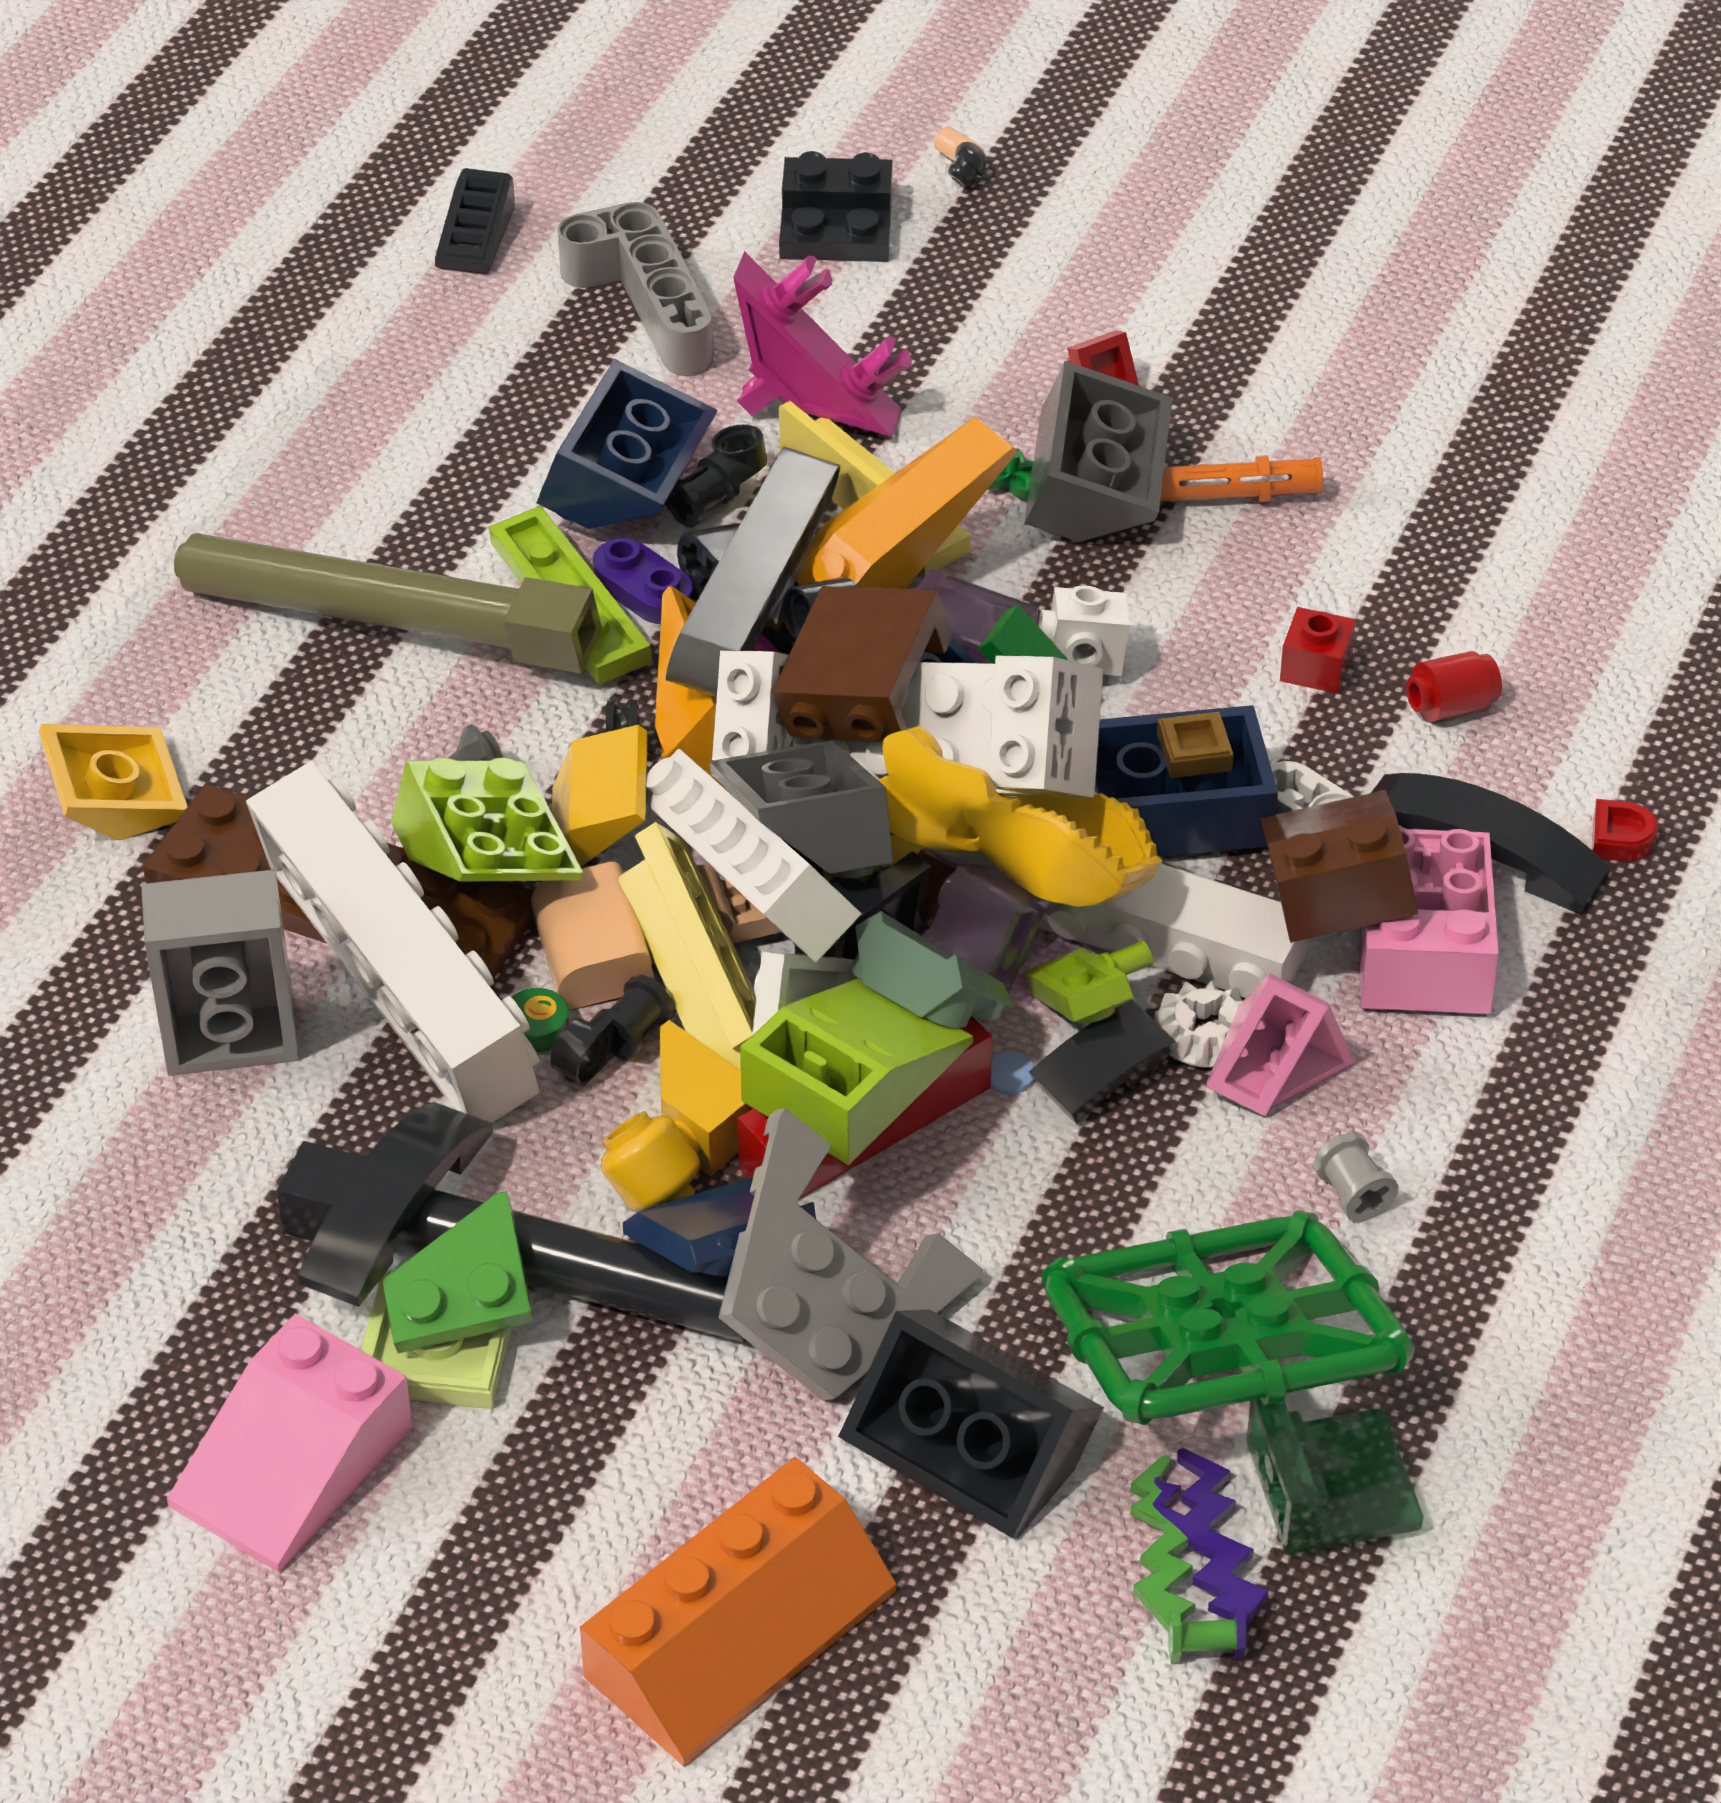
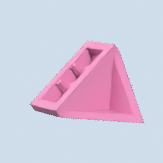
[1206,973,1355,1116]

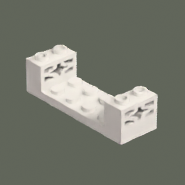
[711,651,1103,798]

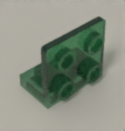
[1246,1399,1424,1555]

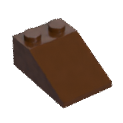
[1261,790,1418,943]

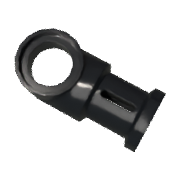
[665,424,767,528]
[550,975,676,1085]

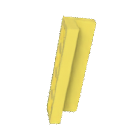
[779,401,971,577]
[619,822,756,1070]

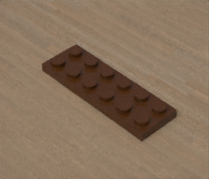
[143,784,534,980]

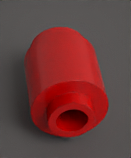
[1406,651,1502,722]

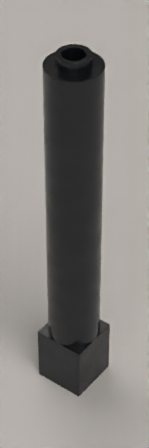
[276,1141,747,1342]

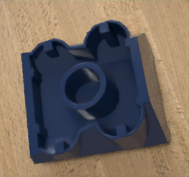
[622,1177,817,1277]

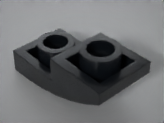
[1029,999,1178,1125]

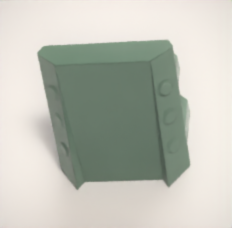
[851,911,1014,1029]

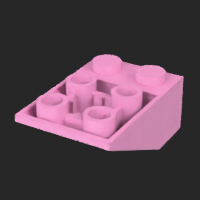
[1359,827,1499,1014]

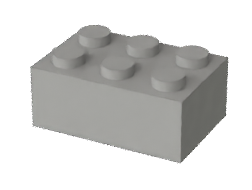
[141,870,299,1076]

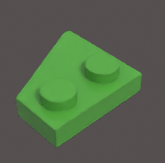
[382,1191,534,1354]

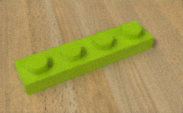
[489,505,652,685]

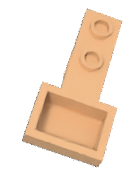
[531,862,782,1010]

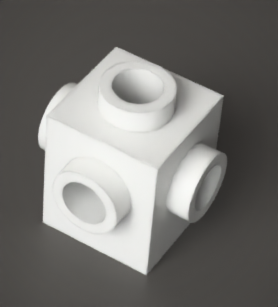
[1038,586,1130,676]

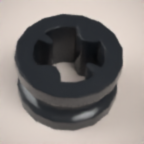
[606,701,639,732]

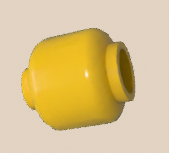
[600,1111,700,1212]

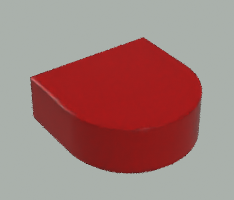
[1592,799,1658,862]

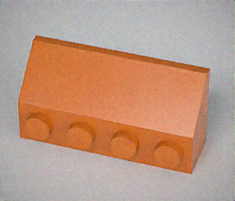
[580,1457,896,1767]

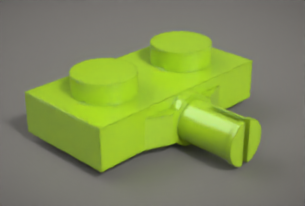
[1024,940,1153,1023]

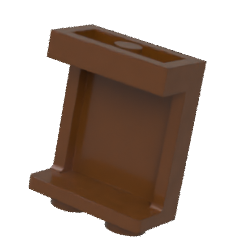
[772,586,952,742]

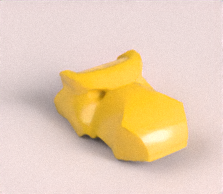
[878,725,1162,907]

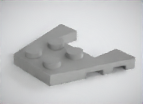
[719,1108,983,1401]

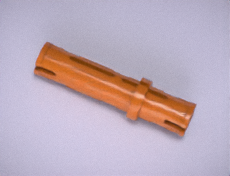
[1160,455,1323,502]

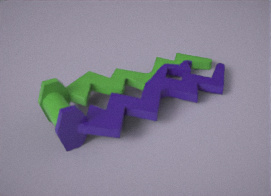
[1130,1448,1268,1664]

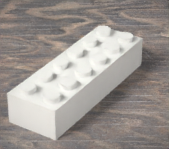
[246,761,540,1123]

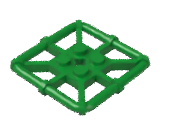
[1042,1210,1414,1425]

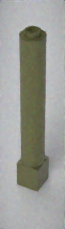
[174,533,602,674]

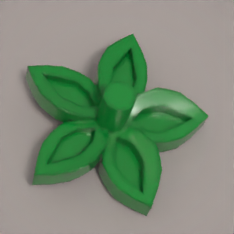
[987,448,1033,500]

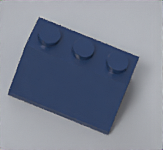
[536,359,718,529]

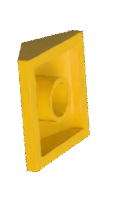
[39,724,187,841]
[552,725,647,867]

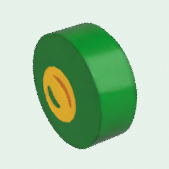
[511,988,569,1052]

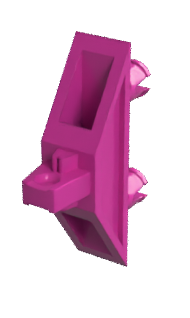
[733,251,912,437]

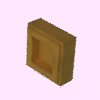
[1157,712,1234,778]

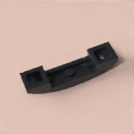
[1371,773,1610,915]
[298,1102,493,1307]

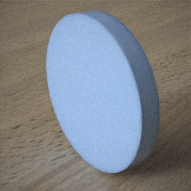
[991,1051,1035,1094]

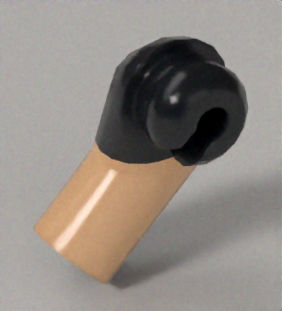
[934,126,986,188]

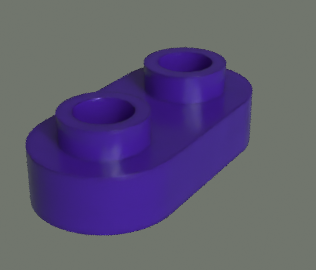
[593,538,693,624]

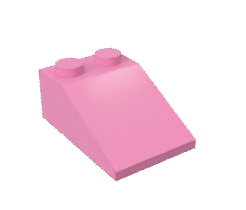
[167,1313,413,1573]

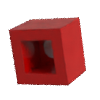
[1279,607,1356,694]

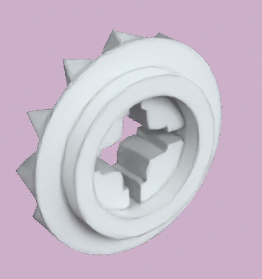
[1154,980,1243,1067]

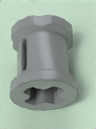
[1312,1131,1399,1222]

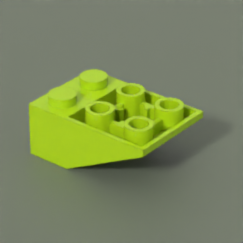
[391,757,583,881]
[740,978,973,1165]

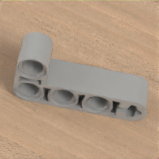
[557,202,713,376]

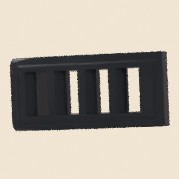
[435,168,515,274]

